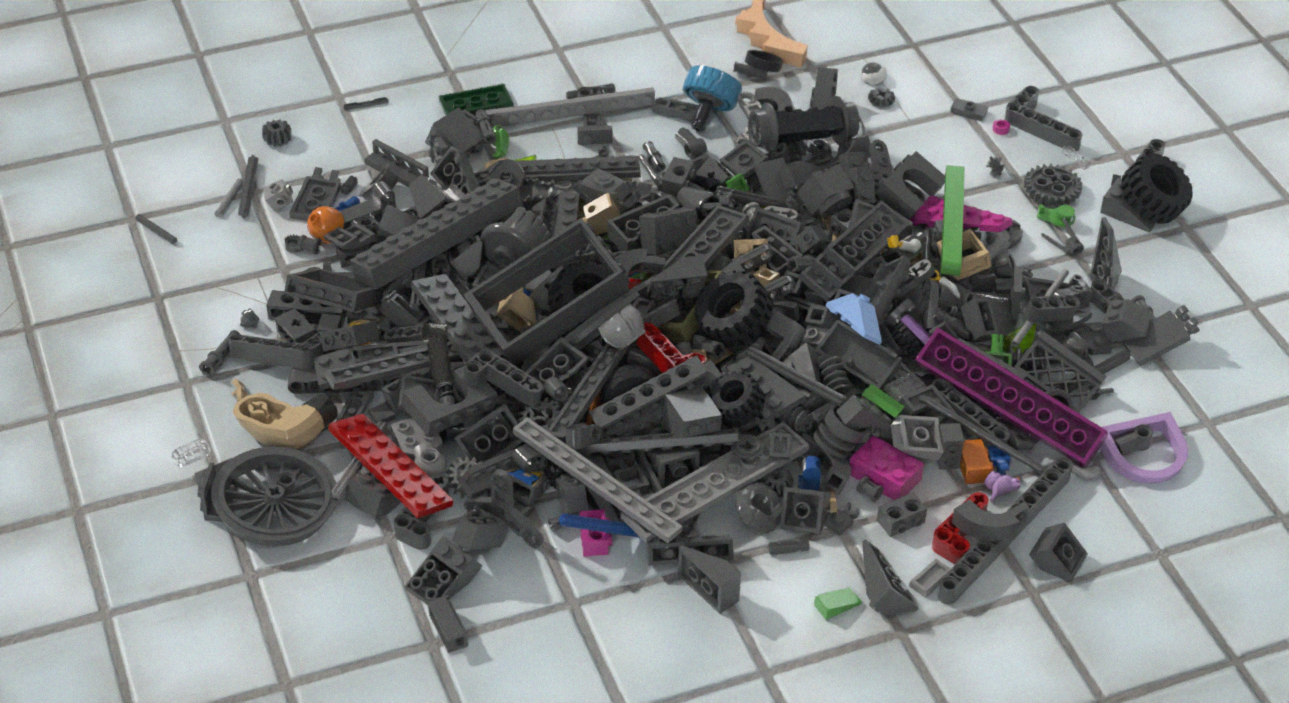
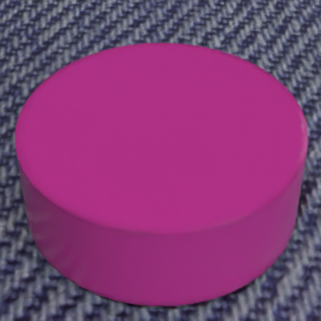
[992,119,1010,135]

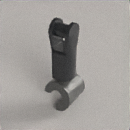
[691,174,721,189]

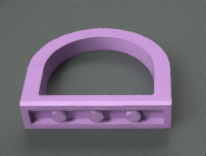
[1100,412,1188,483]

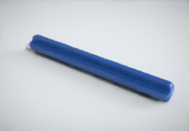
[559,513,640,538]

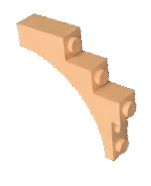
[735,0,808,68]

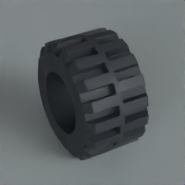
[709,371,765,427]

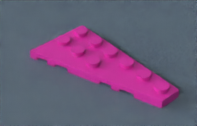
[910,196,1013,232]

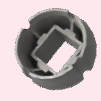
[598,304,646,350]

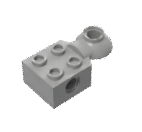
[390,418,447,478]

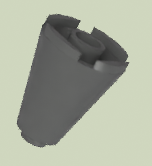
[677,186,720,225]

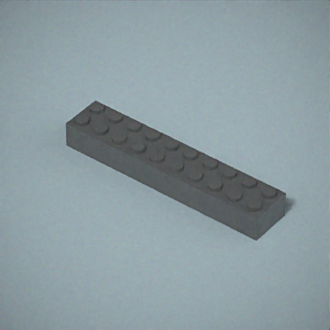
[350,178,523,290]

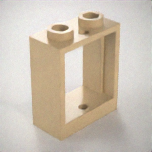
[937,229,992,280]

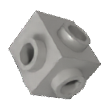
[263,179,294,211]

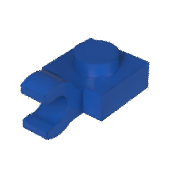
[986,446,1011,476]

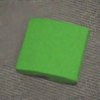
[862,384,905,418]

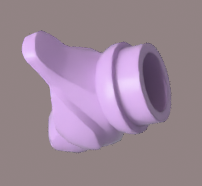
[984,471,1021,503]

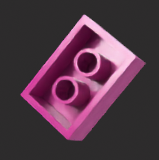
[850,435,924,500]

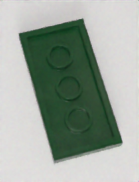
[438,84,514,116]

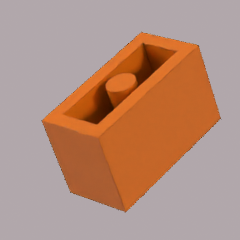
[960,439,994,484]

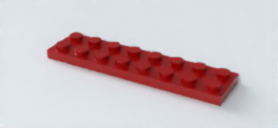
[328,414,454,518]

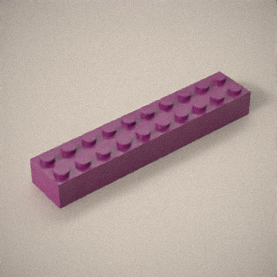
[915,327,1108,468]

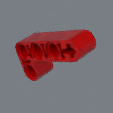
[637,323,706,373]
[932,492,989,564]

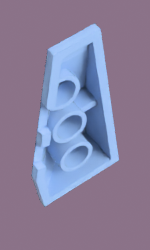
[826,293,882,345]

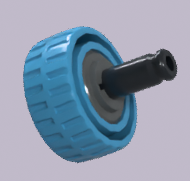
[683,65,742,132]

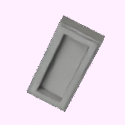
[909,559,951,598]

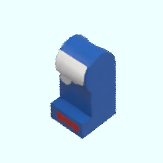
[798,456,821,491]

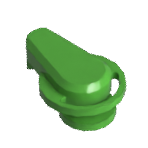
[492,125,509,159]
[1037,204,1076,227]

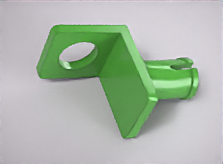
[986,334,1012,366]

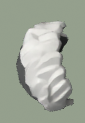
[861,62,887,85]

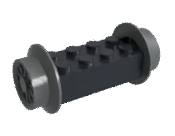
[748,96,860,153]

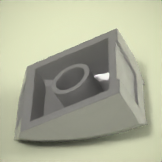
[891,415,944,461]

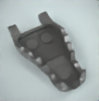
[503,177,558,205]

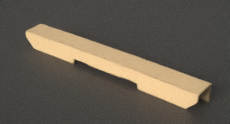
[828,488,838,516]

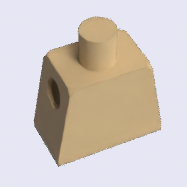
[578,193,621,235]
[497,287,536,332]

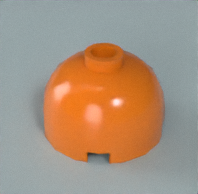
[307,206,344,244]

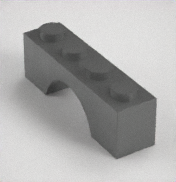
[836,395,894,446]

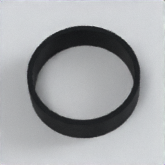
[745,50,783,72]

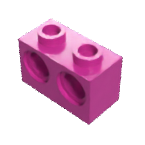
[579,509,612,557]

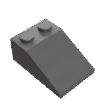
[1100,178,1157,233]
[678,546,741,614]

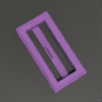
[901,314,931,344]

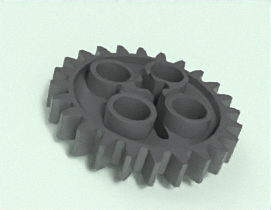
[1024,163,1083,207]

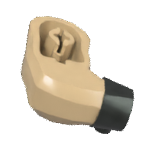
[233,393,338,451]

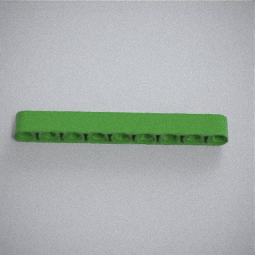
[941,165,965,276]

